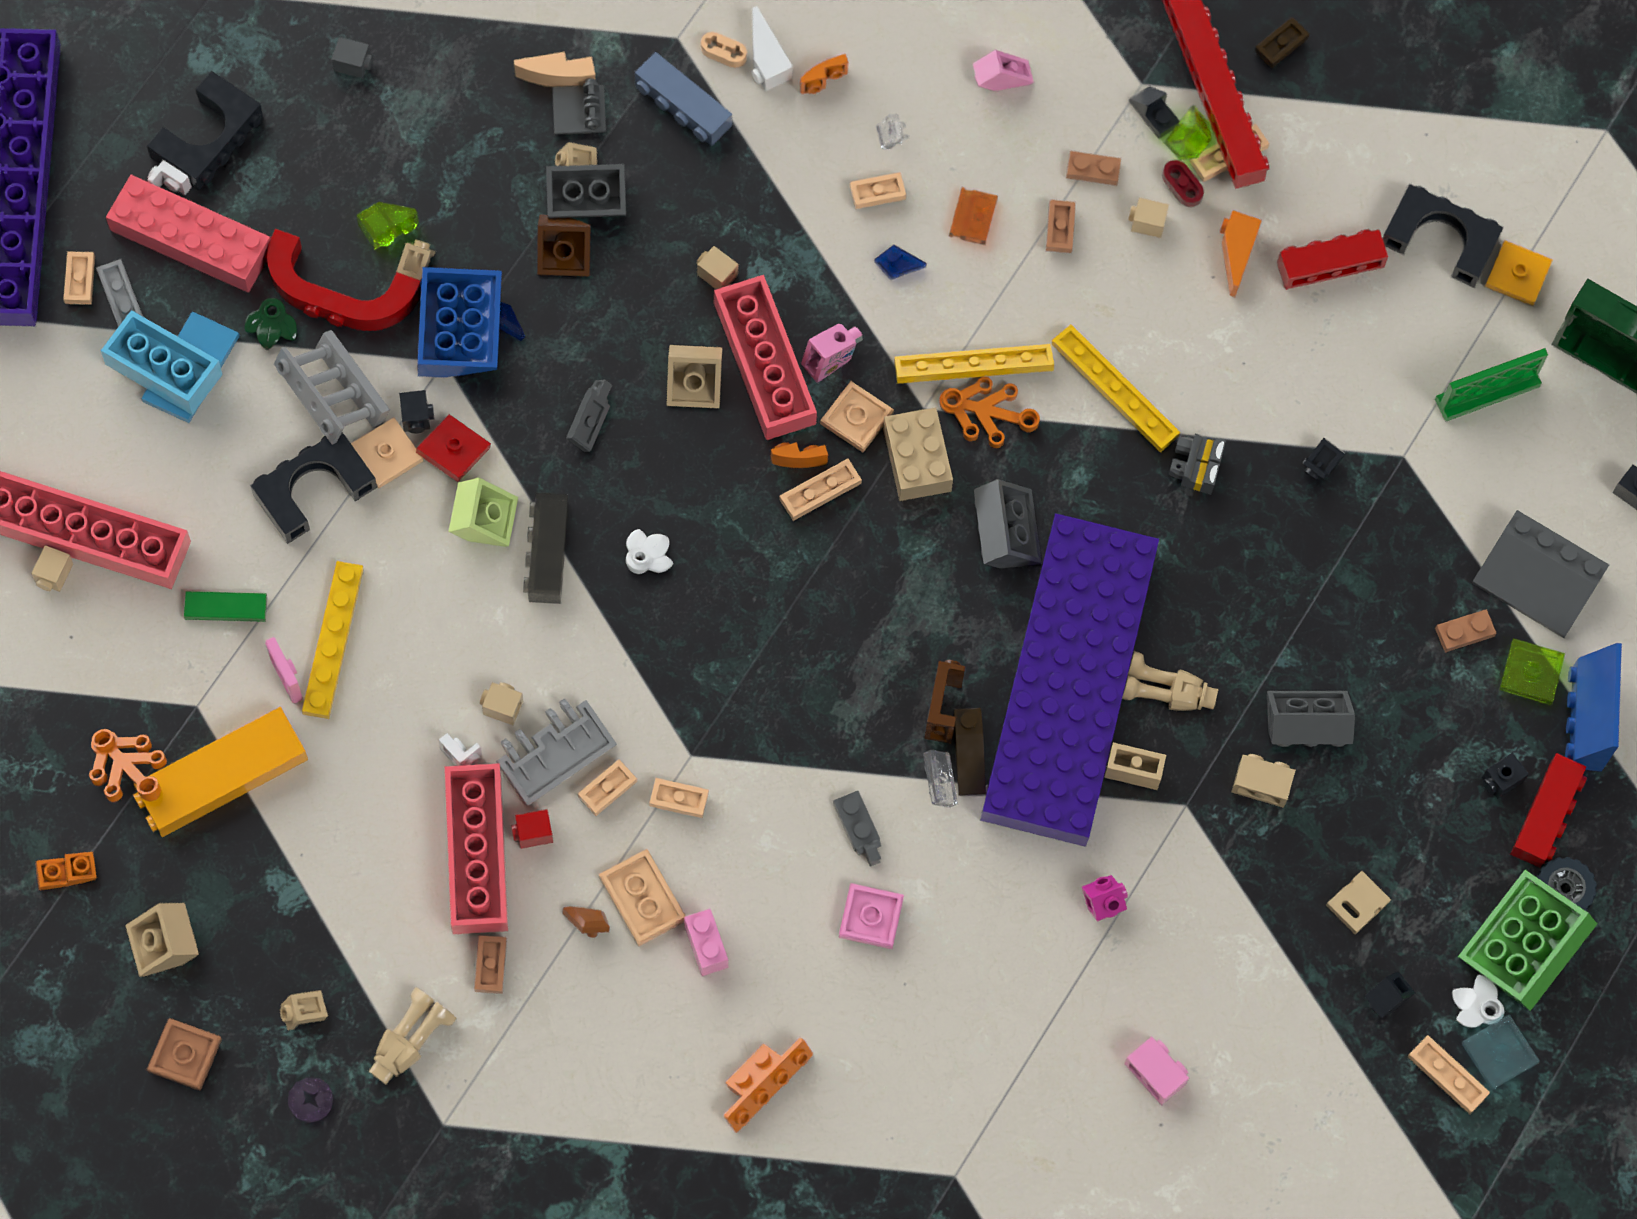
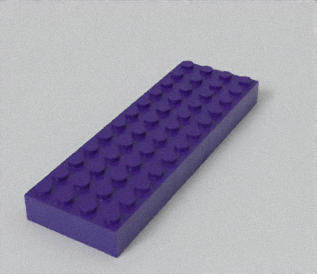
[0,28,61,327]
[980,513,1159,847]

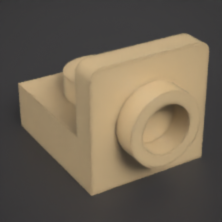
[555,142,597,166]
[397,239,435,281]
[280,990,328,1030]

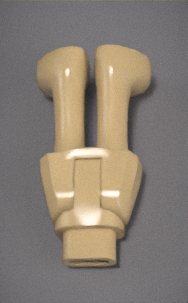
[1122,651,1218,711]
[369,987,457,1084]

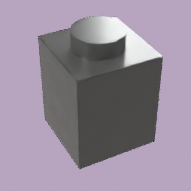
[332,37,373,78]

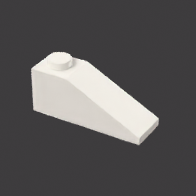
[752,6,793,91]

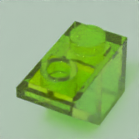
[1164,105,1212,160]
[357,202,419,249]

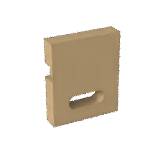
[1326,871,1391,935]

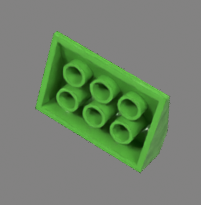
[1458,870,1597,1011]

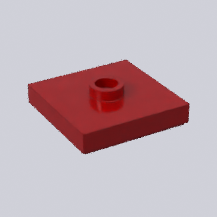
[416,414,491,482]

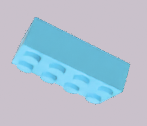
[101,310,223,415]

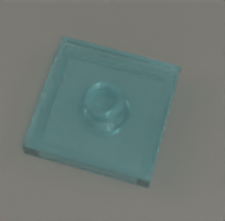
[1462,1014,1540,1090]

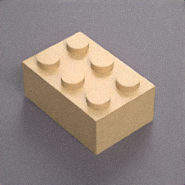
[883,407,953,501]

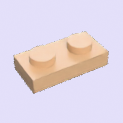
[850,172,906,209]
[64,252,95,304]
[578,759,637,816]
[649,778,709,818]

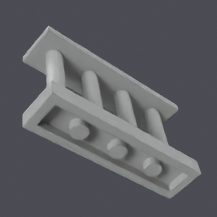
[274,330,390,444]

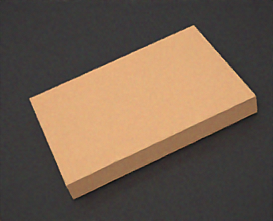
[599,849,686,947]

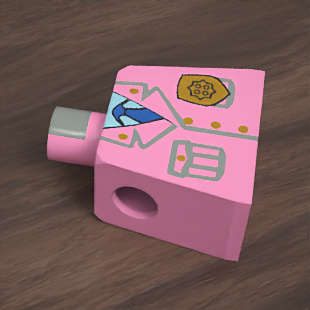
[801,324,863,383]

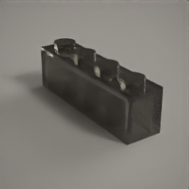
[523,493,569,604]

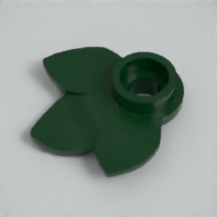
[245,298,297,350]

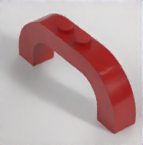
[267,229,422,331]

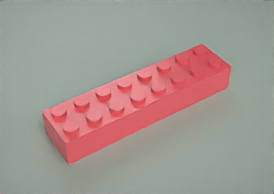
[0,471,191,589]

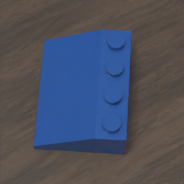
[417,267,502,378]
[1565,643,1622,771]

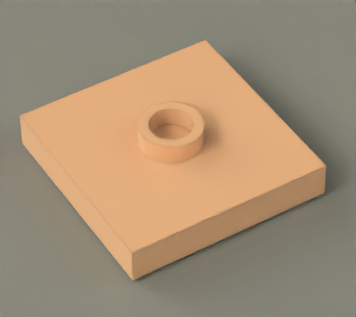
[820,381,894,452]
[351,417,423,489]

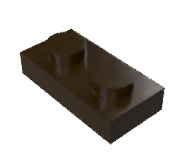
[1254,17,1310,68]

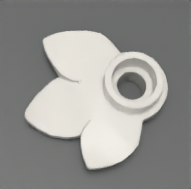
[626,529,673,574]
[1452,975,1504,1028]

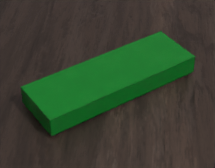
[184,591,267,622]

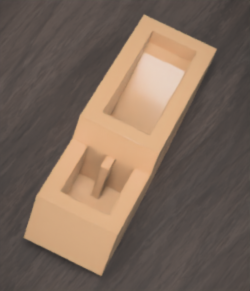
[514,52,596,87]

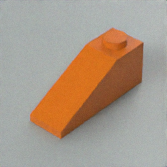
[1220,210,1262,297]

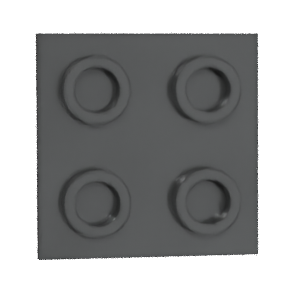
[553,78,606,134]

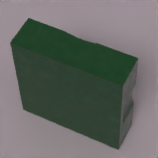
[1552,278,1637,394]

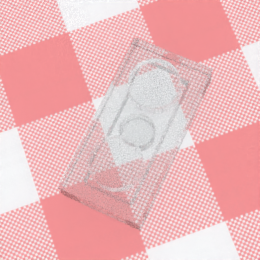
[923,750,958,808]

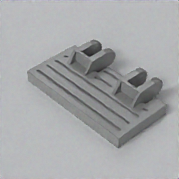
[496,699,617,806]

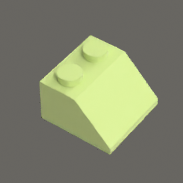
[449,478,518,547]

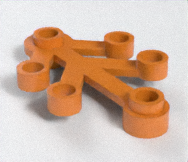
[939,376,1040,448]
[89,729,167,802]

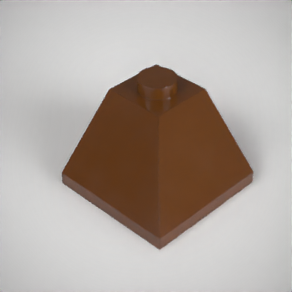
[537,215,590,276]

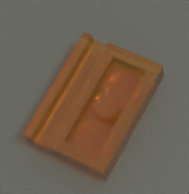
[949,187,998,245]

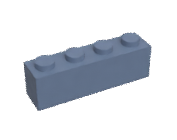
[635,52,732,146]

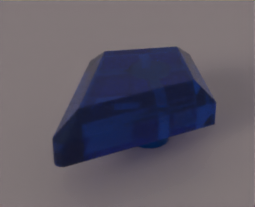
[874,244,927,280]
[499,302,525,341]

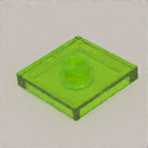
[1499,638,1565,705]

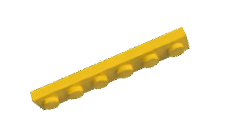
[1051,324,1180,452]
[894,344,1054,384]
[302,561,364,719]

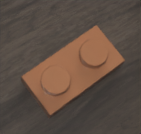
[1066,151,1121,186]
[1046,200,1076,253]
[1435,609,1496,652]
[474,936,507,994]

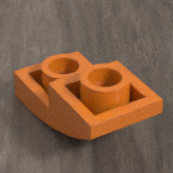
[800,54,849,94]
[771,442,828,468]
[35,852,96,890]

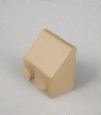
[667,345,722,408]
[126,903,199,977]

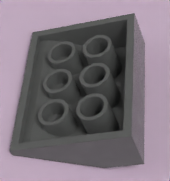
[1472,510,1609,638]

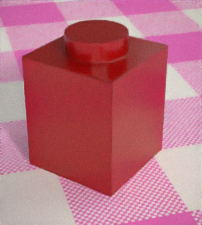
[511,809,553,849]

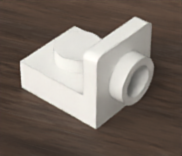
[148,160,191,195]
[439,733,482,766]

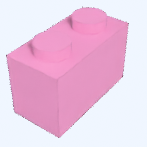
[684,908,728,976]
[1124,1036,1189,1106]

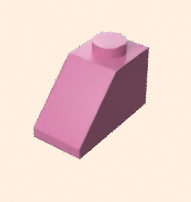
[973,50,1034,91]

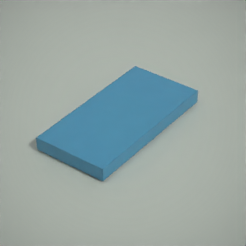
[141,312,240,423]

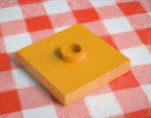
[1485,240,1553,306]

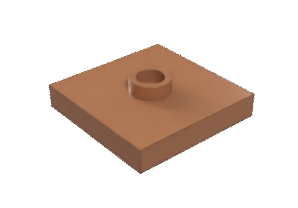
[147,1018,222,1090]

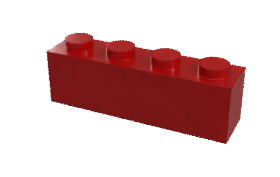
[1277,229,1388,290]
[1510,753,1587,868]

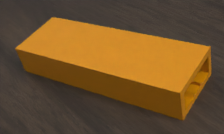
[133,706,308,837]

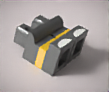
[1169,433,1226,495]

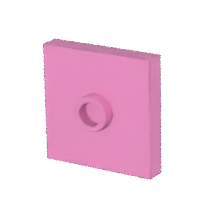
[265,637,303,704]
[839,883,904,949]

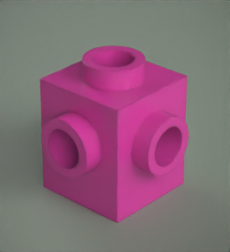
[1082,875,1128,921]

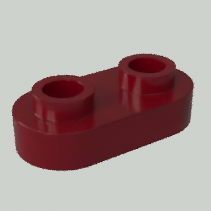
[1162,160,1204,207]

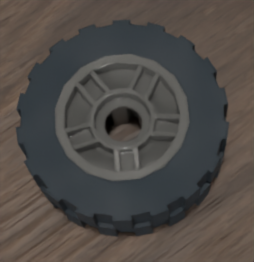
[1536,857,1597,911]

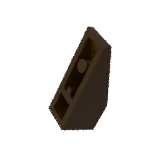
[953,708,986,796]

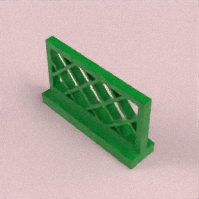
[1435,348,1549,422]

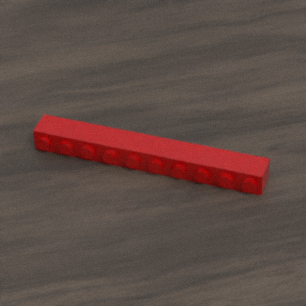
[1162,0,1269,189]

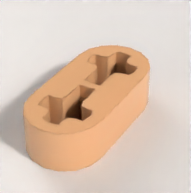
[701,32,747,68]

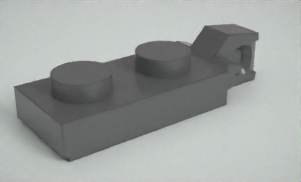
[566,379,612,452]
[833,791,881,867]

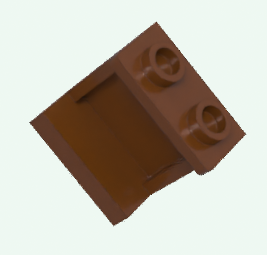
[924,660,965,744]

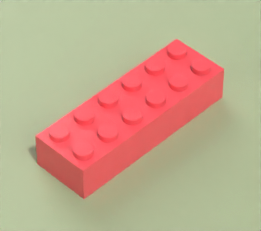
[106,175,270,293]
[714,275,817,440]
[445,763,508,935]

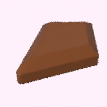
[563,906,610,938]

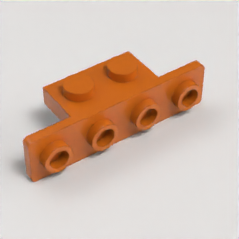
[724,1038,813,1133]

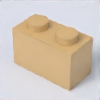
[1104,742,1166,790]
[1232,754,1295,808]

